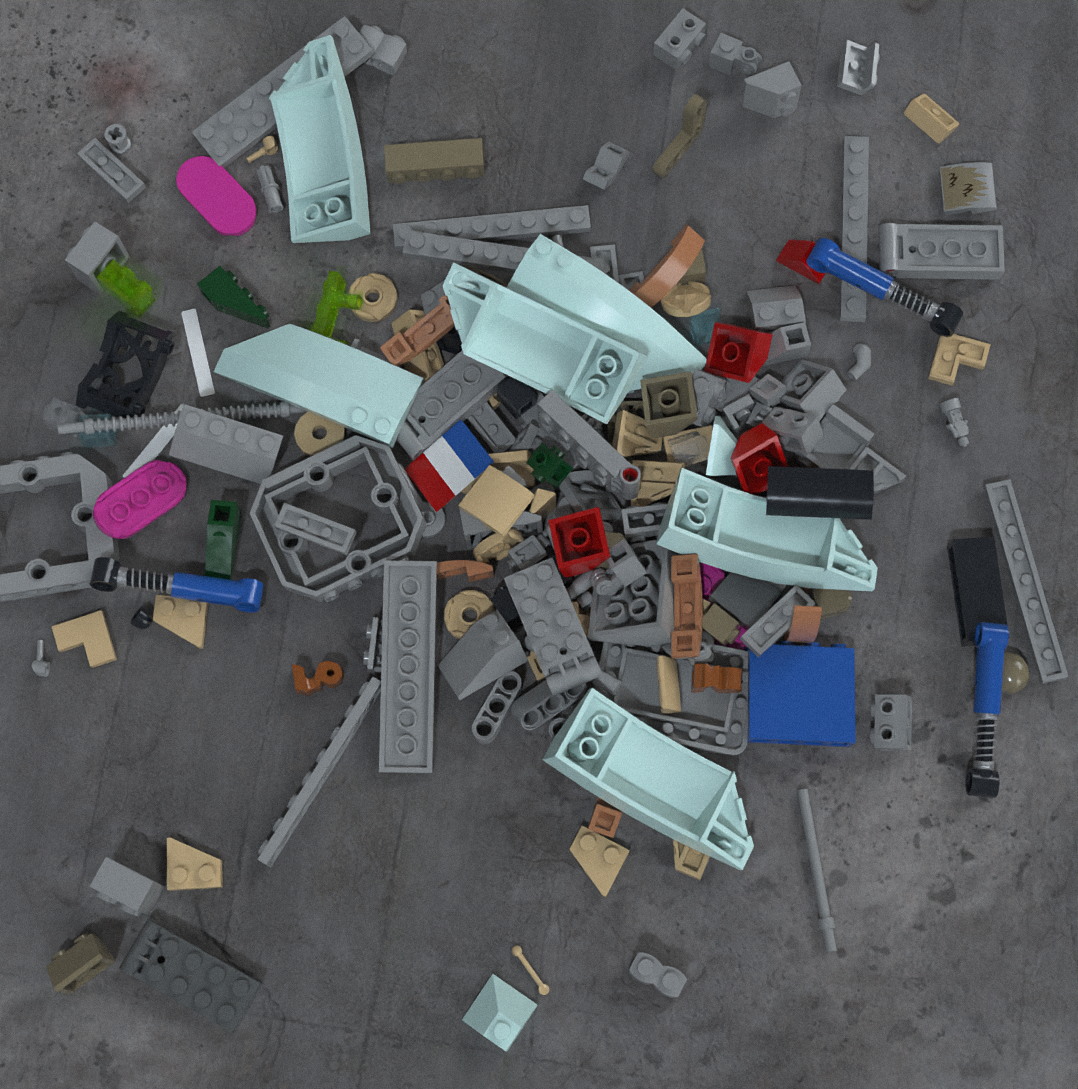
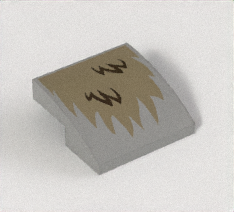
[940,162,997,216]

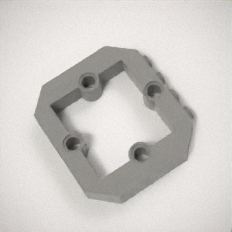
[250,435,427,602]
[0,452,120,602]

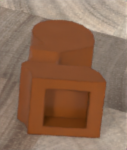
[292,661,344,697]
[691,664,742,693]

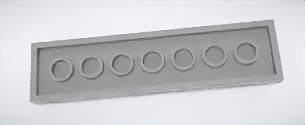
[192,16,374,168]
[379,560,437,773]

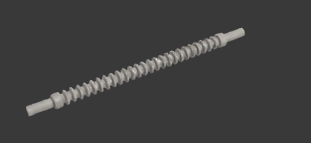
[58,401,308,435]

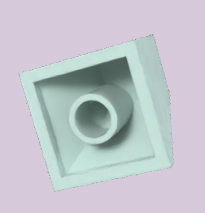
[706,416,738,476]
[462,974,538,1052]

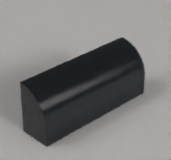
[766,466,874,520]
[947,536,1010,647]

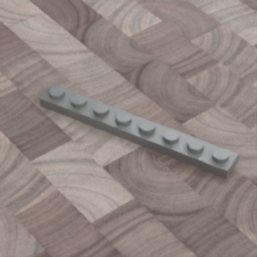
[840,136,869,322]
[393,205,591,251]
[403,230,604,273]
[983,479,1069,684]
[257,677,381,868]

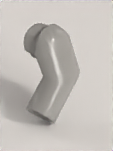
[847,343,871,381]

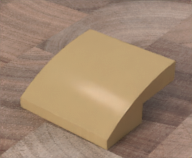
[458,465,535,537]

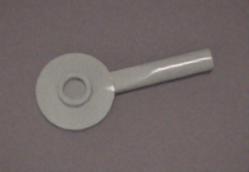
[398,463,445,538]

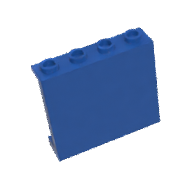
[745,641,856,747]

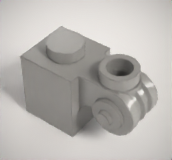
[709,33,763,76]
[590,539,647,596]

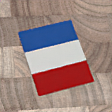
[405,419,494,513]

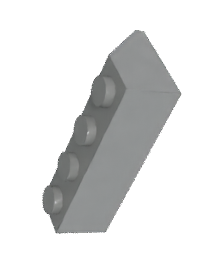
[169,404,283,484]

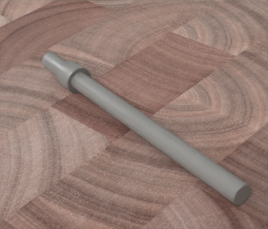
[797,789,837,952]

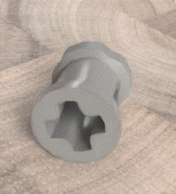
[104,124,131,155]

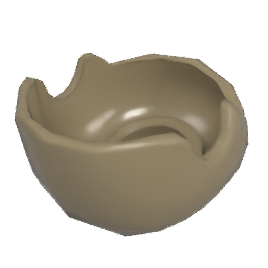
[1002,652,1029,694]

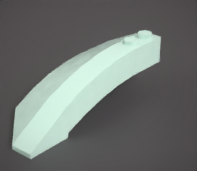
[269,35,370,243]
[506,234,707,394]
[443,262,648,424]
[214,324,424,448]
[656,468,878,591]
[542,688,754,870]

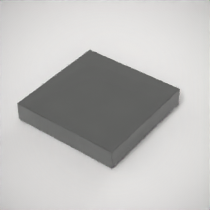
[709,572,782,630]

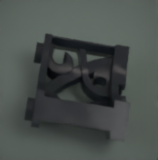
[76,310,175,418]

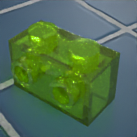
[96,260,156,318]

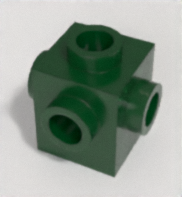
[526,443,573,488]

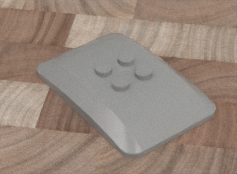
[594,642,748,756]

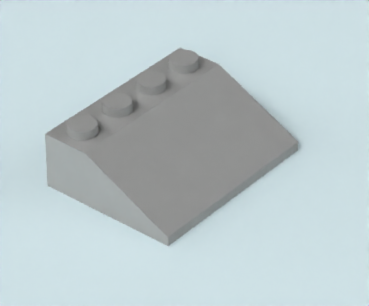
[588,540,681,646]

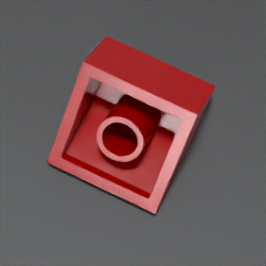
[704,322,773,383]
[730,423,788,495]
[548,507,611,578]

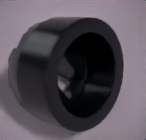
[130,606,153,629]

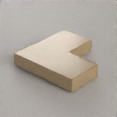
[928,334,991,386]
[52,610,117,668]

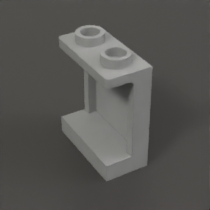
[794,404,874,469]

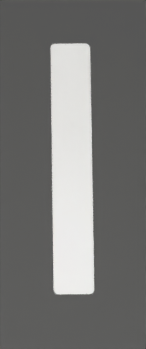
[181,309,215,397]
[123,403,183,478]

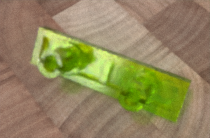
[310,271,362,346]

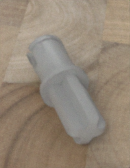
[257,165,284,214]

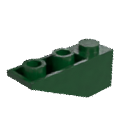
[197,266,271,329]
[205,500,242,580]

